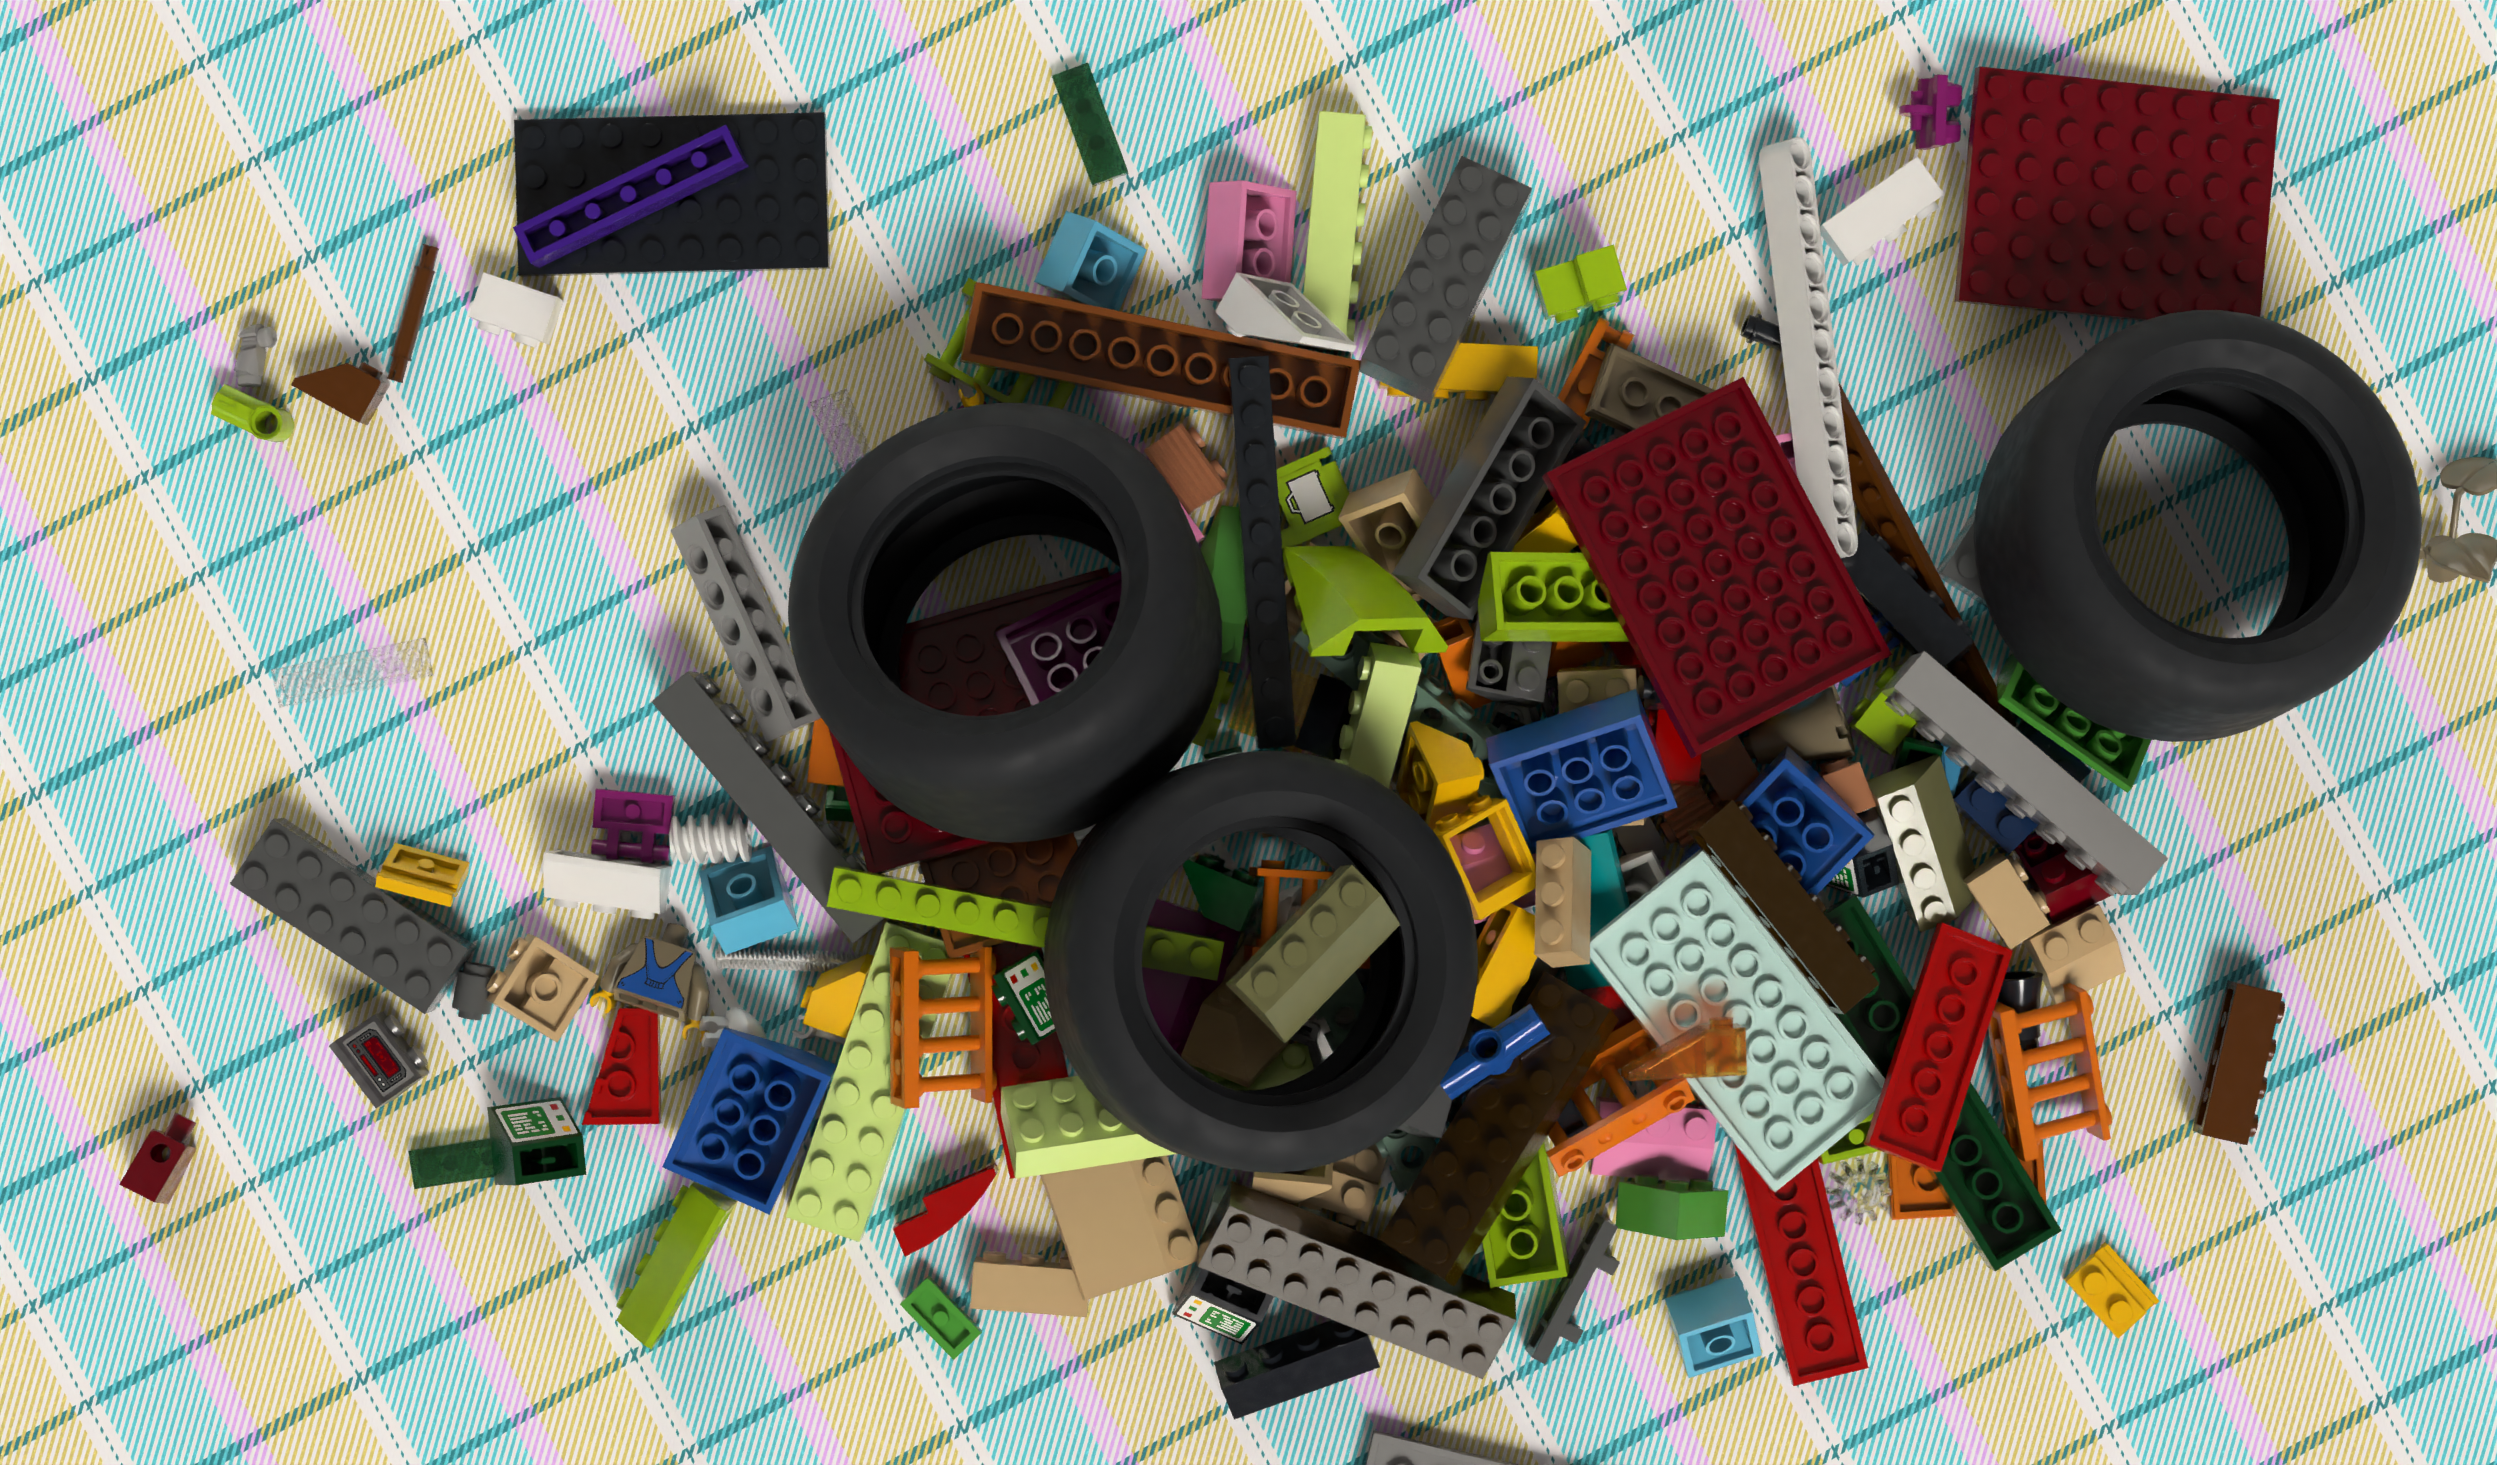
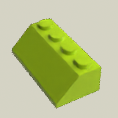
[1478,552,1629,642]
[1482,1136,1570,1288]
[616,1182,737,1349]

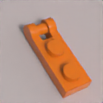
[1557,317,1634,431]

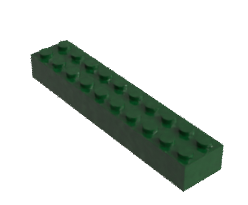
[1824,895,2062,1271]

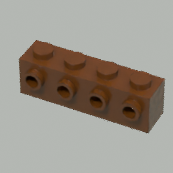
[2193,980,2285,1145]

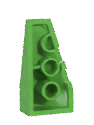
[1200,505,1246,664]

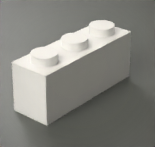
[1820,156,1944,267]

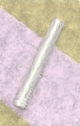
[715,948,871,972]

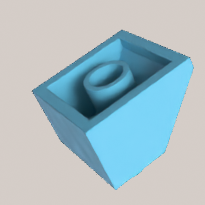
[1034,211,1147,311]
[699,846,799,955]
[1665,1275,1762,1378]

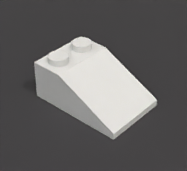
[1215,272,1357,353]

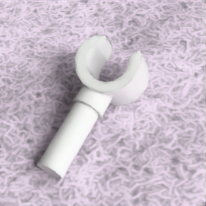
[792,1016,846,1045]

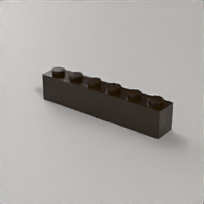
[1686,800,1879,1014]

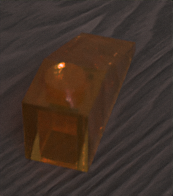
[1621,1017,1747,1081]

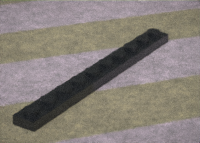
[1228,355,1296,749]

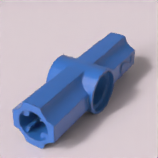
[1440,1004,1550,1100]

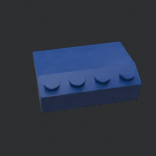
[1486,689,1678,854]
[1680,746,1874,895]
[662,1027,837,1215]

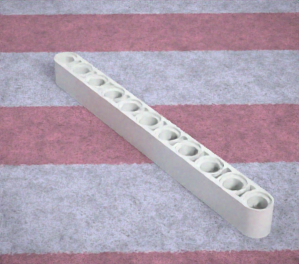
[1759,137,1858,558]

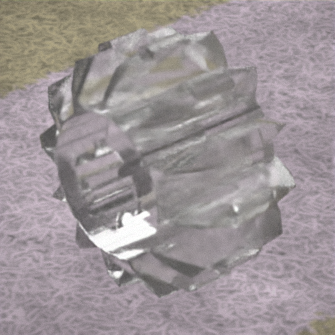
[1825,1157,1892,1225]

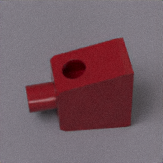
[119,1112,196,1204]

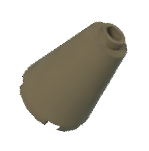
[1743,685,1855,764]

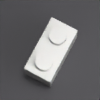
[468,272,564,348]

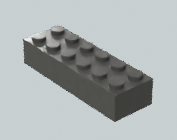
[1359,156,1532,404]
[1392,376,1586,620]
[230,818,477,1014]

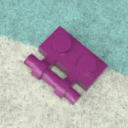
[591,789,675,864]

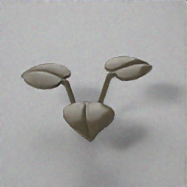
[2419,457,2497,583]

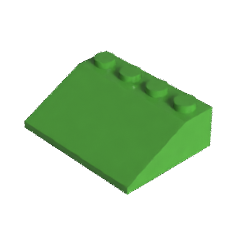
[1997,653,2151,793]

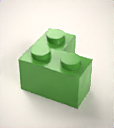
[1616,1174,1728,1240]

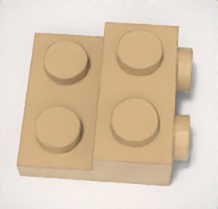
[486,934,599,1043]
[1298,1143,1387,1226]

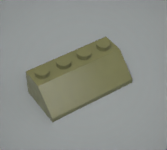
[1867,754,1975,933]
[1226,865,1400,1043]

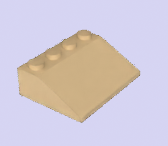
[1040,1155,1199,1300]

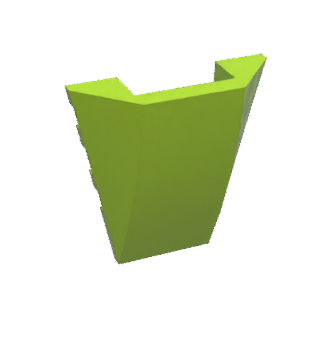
[1282,546,1448,657]

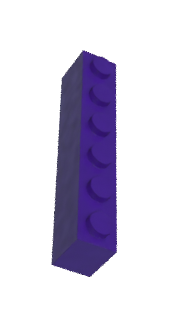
[513,125,749,268]

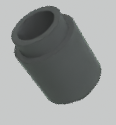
[452,962,495,1020]

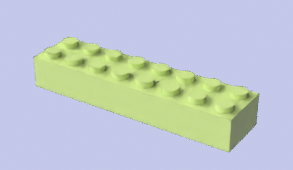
[786,919,953,1242]
[1001,1043,1314,1179]

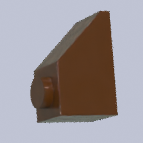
[291,361,390,425]

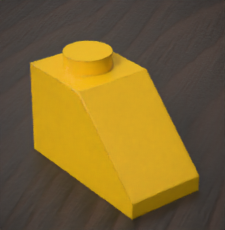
[800,954,874,1038]

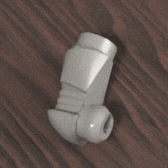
[234,324,277,387]

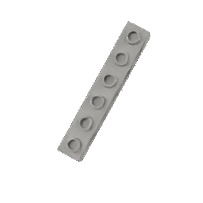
[670,505,821,742]

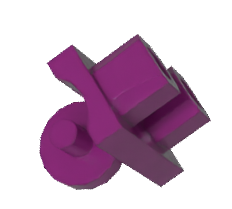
[1899,74,1962,150]

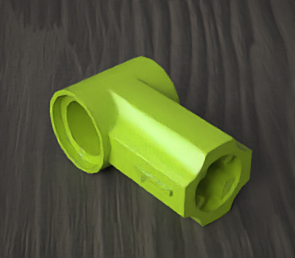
[211,384,294,443]

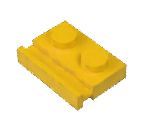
[375,843,470,907]
[2063,1242,2159,1339]

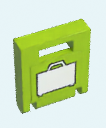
[1277,446,1349,549]

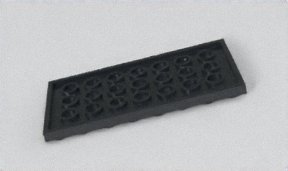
[514,112,830,277]

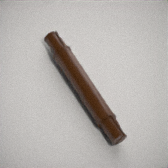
[386,244,439,383]

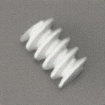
[669,813,752,864]

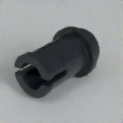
[1741,313,1782,352]

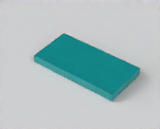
[1564,829,1630,990]

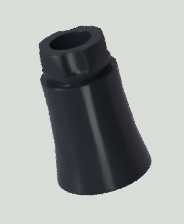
[1997,971,2043,1051]

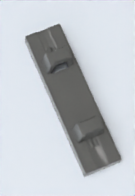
[1525,1213,1620,1364]

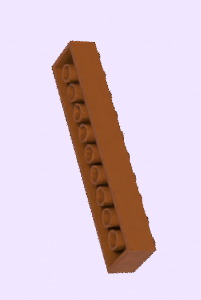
[960,282,1361,439]

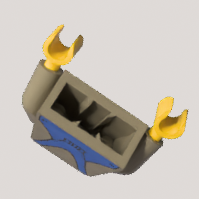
[590,923,710,1043]

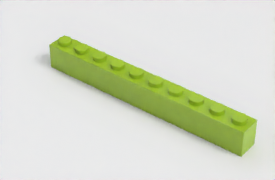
[827,866,1225,981]

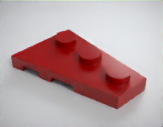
[582,1007,661,1125]

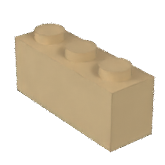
[1534,837,1591,968]
[970,1251,1089,1317]

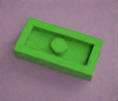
[900,1276,982,1360]

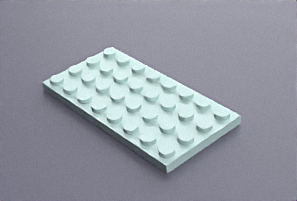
[1590,849,1885,1192]

